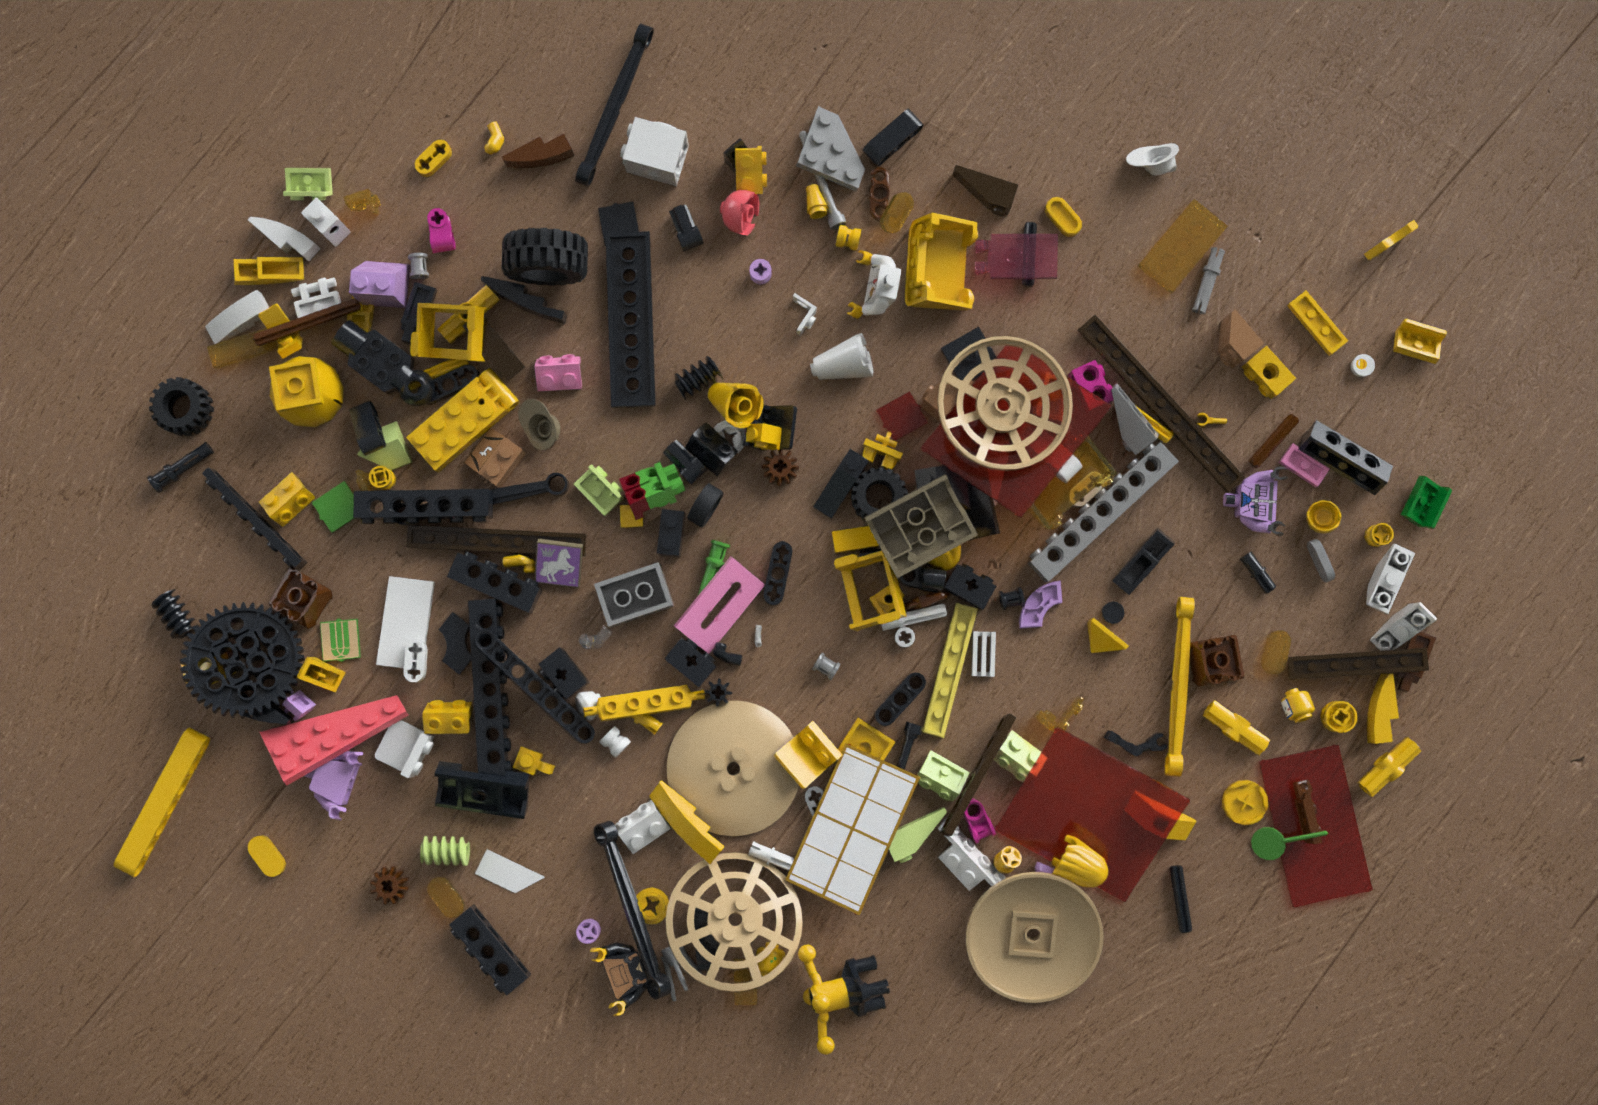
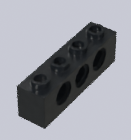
[1298,420,1393,495]
[447,551,543,614]
[449,904,531,995]

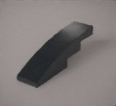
[481,276,567,324]

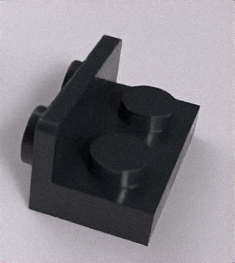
[685,423,738,477]

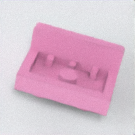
[534,354,582,391]

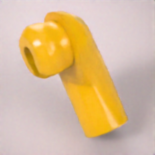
[503,554,536,573]

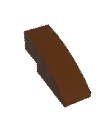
[502,134,575,168]

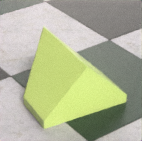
[357,421,413,470]

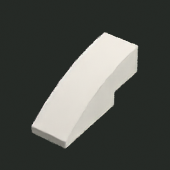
[248,217,321,261]
[205,290,269,346]

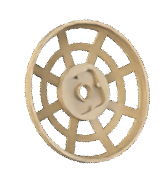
[937,336,1073,471]
[665,853,803,992]

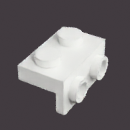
[615,800,671,854]

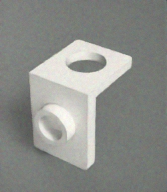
[793,293,817,336]

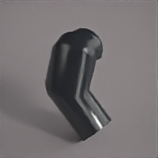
[713,642,743,666]

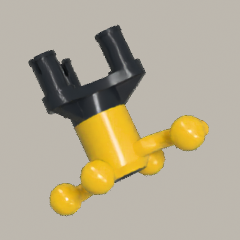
[798,944,890,1055]

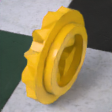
[636,887,669,924]

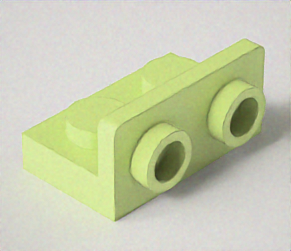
[917,751,970,801]

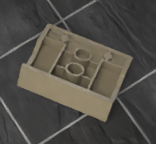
[864,475,978,578]

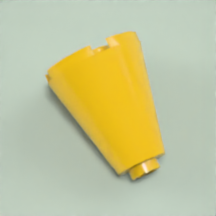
[708,383,763,428]

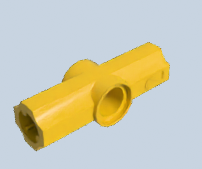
[437,285,500,344]
[1202,700,1270,756]
[1357,737,1421,797]

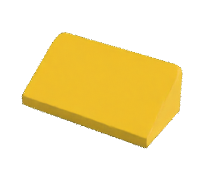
[832,526,879,554]

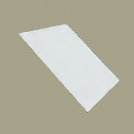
[475,849,545,893]

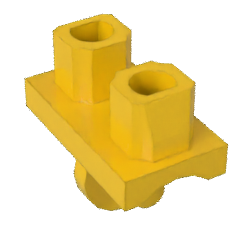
[862,432,903,470]

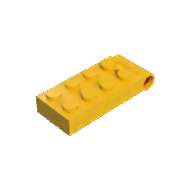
[406,368,520,473]

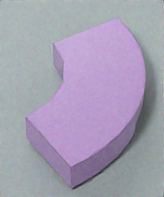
[1019,581,1062,629]

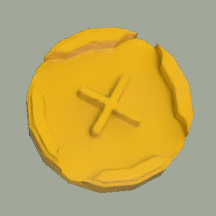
[1222,780,1268,825]

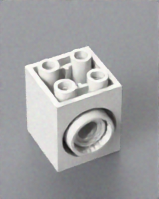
[620,117,689,186]

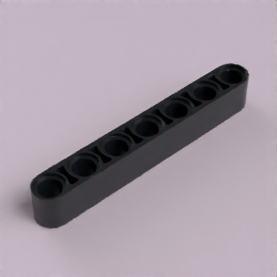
[473,630,595,744]

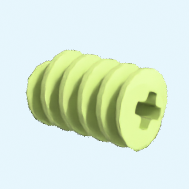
[420,836,470,866]

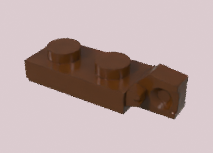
[1397,632,1436,693]
[1293,780,1322,844]

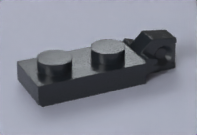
[401,282,438,345]

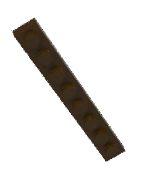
[406,525,587,557]

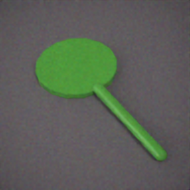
[1251,827,1328,860]

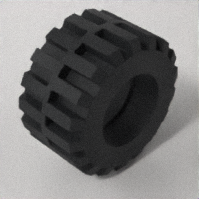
[149,377,214,436]
[851,467,908,522]

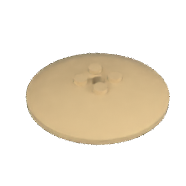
[667,701,799,836]
[966,872,1103,1003]

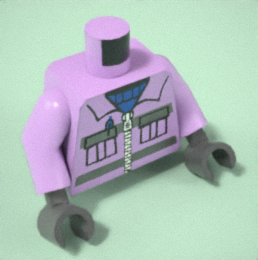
[1223,466,1288,536]

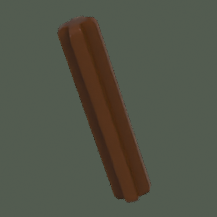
[1249,414,1299,468]

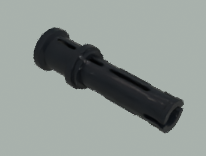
[147,442,214,493]

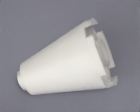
[810,333,873,380]

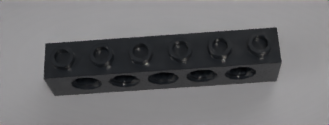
[353,489,493,524]

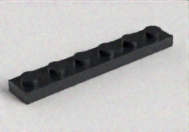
[202,467,308,569]

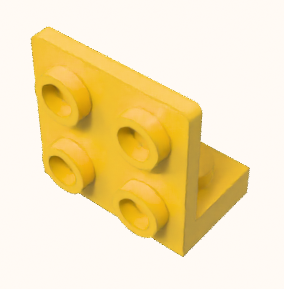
[774,721,842,789]

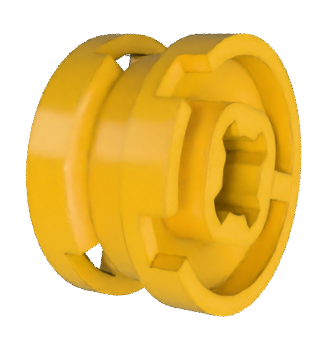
[1320,701,1357,733]

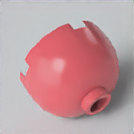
[720,190,760,236]

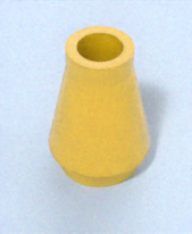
[806,184,828,219]

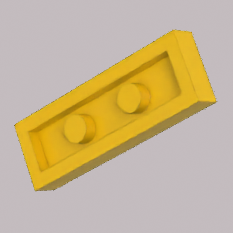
[1287,290,1348,356]

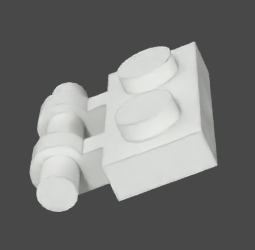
[291,277,341,318]

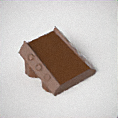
[268,568,333,629]
[1190,635,1245,687]

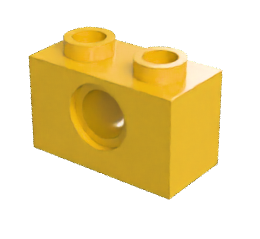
[1242,345,1296,399]

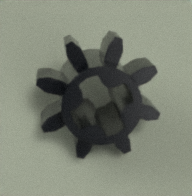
[704,678,733,706]

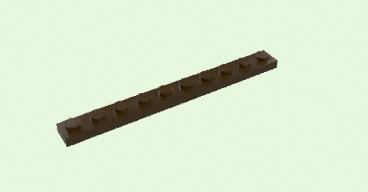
[1077,315,1245,493]

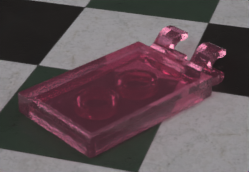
[975,234,1058,279]

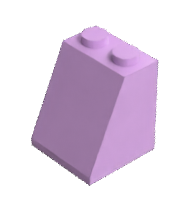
[349,261,410,308]

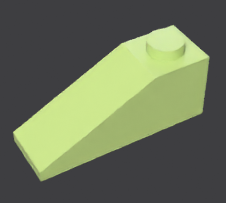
[889,807,947,863]

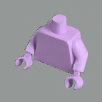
[304,751,363,821]

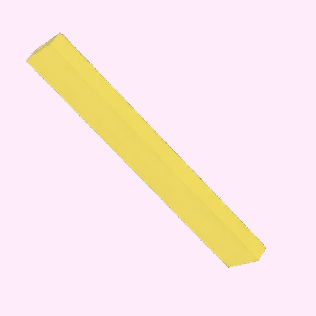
[922,603,978,738]

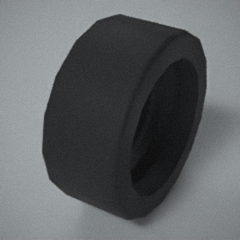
[687,483,724,528]

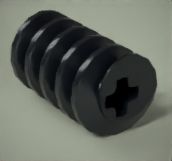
[674,356,723,400]
[151,589,199,639]

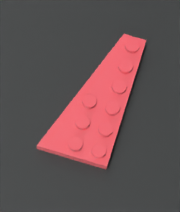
[259,695,409,786]

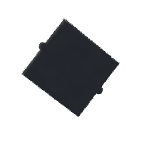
[598,201,639,246]

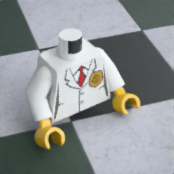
[847,250,901,319]

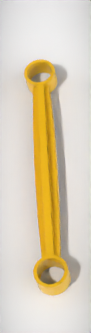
[1165,597,1195,777]

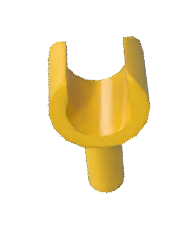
[1197,413,1227,428]

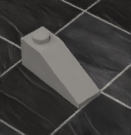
[1112,383,1159,455]

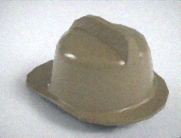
[518,399,561,450]

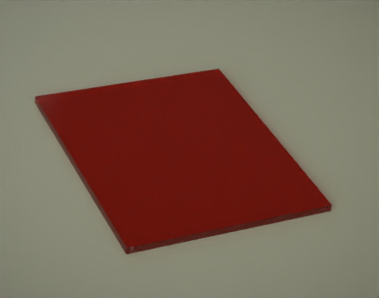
[921,345,1112,518]
[995,726,1190,902]

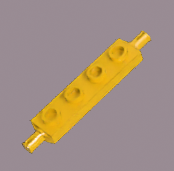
[583,685,705,722]

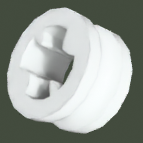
[894,627,915,647]

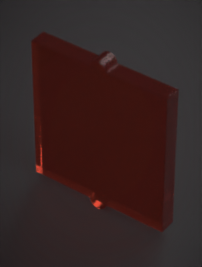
[876,391,928,441]

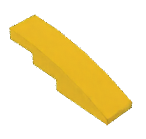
[649,780,724,864]

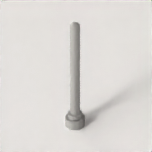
[799,131,847,230]

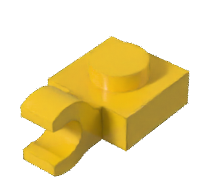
[513,746,555,775]

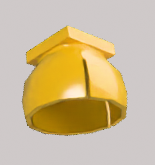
[269,356,344,427]

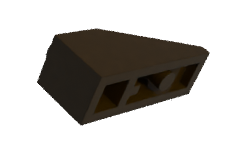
[952,165,1018,216]

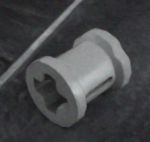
[408,253,429,279]
[812,652,841,680]

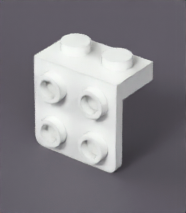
[375,720,435,778]

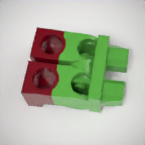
[619,462,686,520]

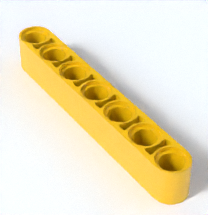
[113,727,210,877]

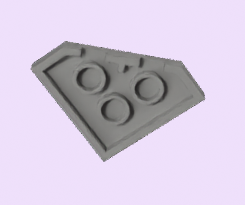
[796,106,865,191]

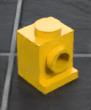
[746,423,782,450]
[868,586,904,616]

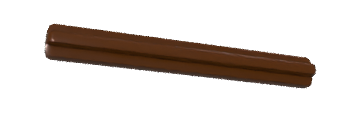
[253,298,361,346]

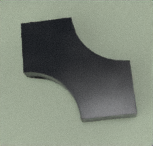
[438,612,472,675]

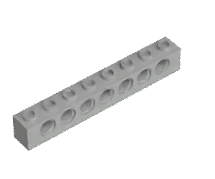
[1027,442,1179,583]

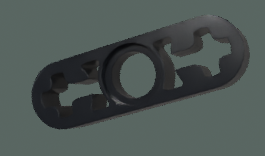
[417,365,479,405]
[764,541,792,605]

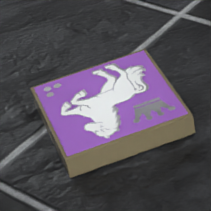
[535,539,583,588]

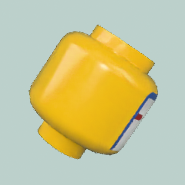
[1281,688,1315,723]

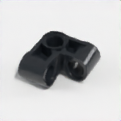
[898,567,946,593]

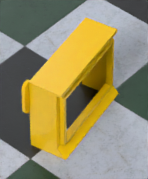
[410,303,486,361]
[834,551,907,632]

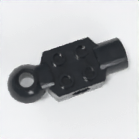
[331,320,435,406]

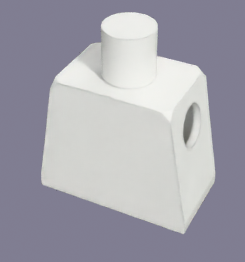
[301,198,351,247]

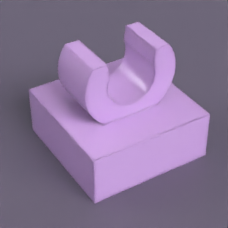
[282,690,316,721]

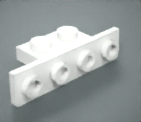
[938,817,1006,891]

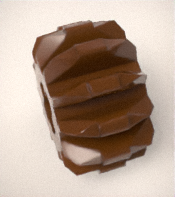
[761,450,799,487]
[370,866,409,905]

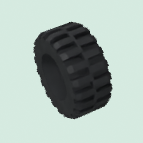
[501,228,588,286]

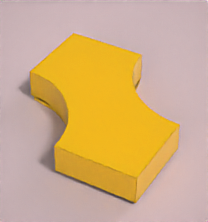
[1364,220,1418,260]

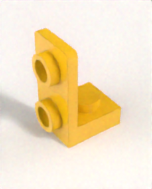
[258,304,303,359]

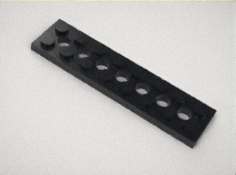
[606,231,656,408]

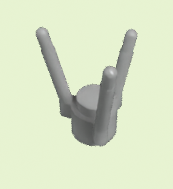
[661,946,702,1001]

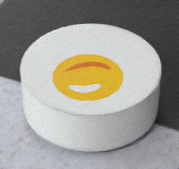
[1350,354,1375,377]

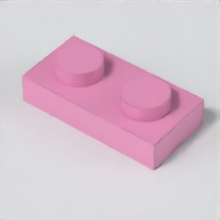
[1279,443,1330,488]

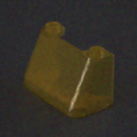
[1007,431,1117,530]

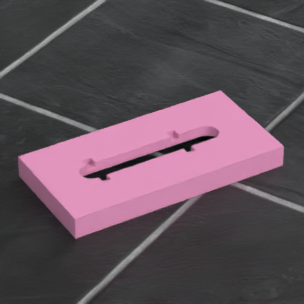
[674,556,765,654]

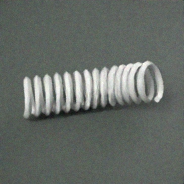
[754,625,762,647]

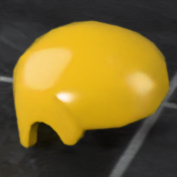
[1306,500,1342,534]

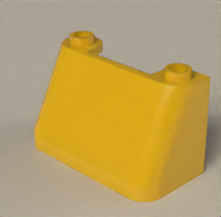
[905,212,978,311]

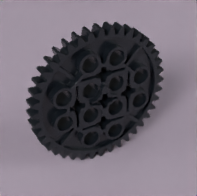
[180,602,305,719]

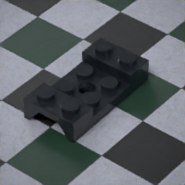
[435,761,529,819]

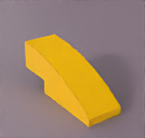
[233,257,304,285]
[1367,673,1399,744]

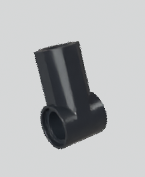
[669,205,704,252]
[663,440,707,485]

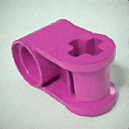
[427,208,456,253]
[964,798,996,844]

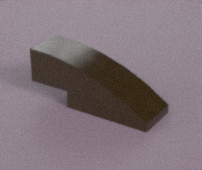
[462,318,525,381]

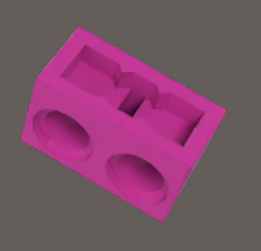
[1068,360,1114,414]

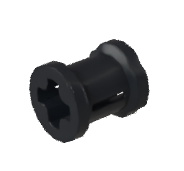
[998,587,1025,611]

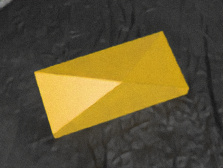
[1087,618,1129,653]

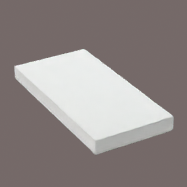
[376,576,435,670]

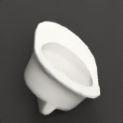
[1126,143,1179,176]

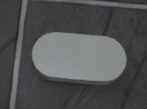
[1307,539,1335,583]

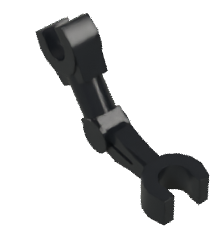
[1103,730,1167,756]

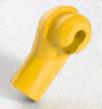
[484,122,504,155]

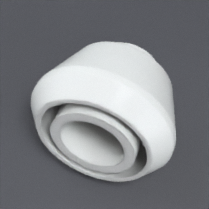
[575,691,601,721]

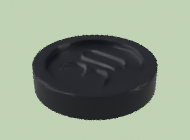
[1102,601,1125,624]

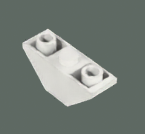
[1366,544,1415,614]
[1370,602,1437,651]

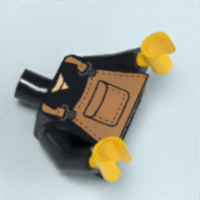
[590,942,659,1017]

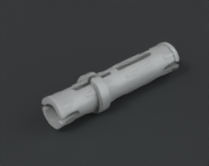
[1192,247,1225,315]

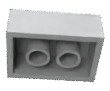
[594,562,674,628]

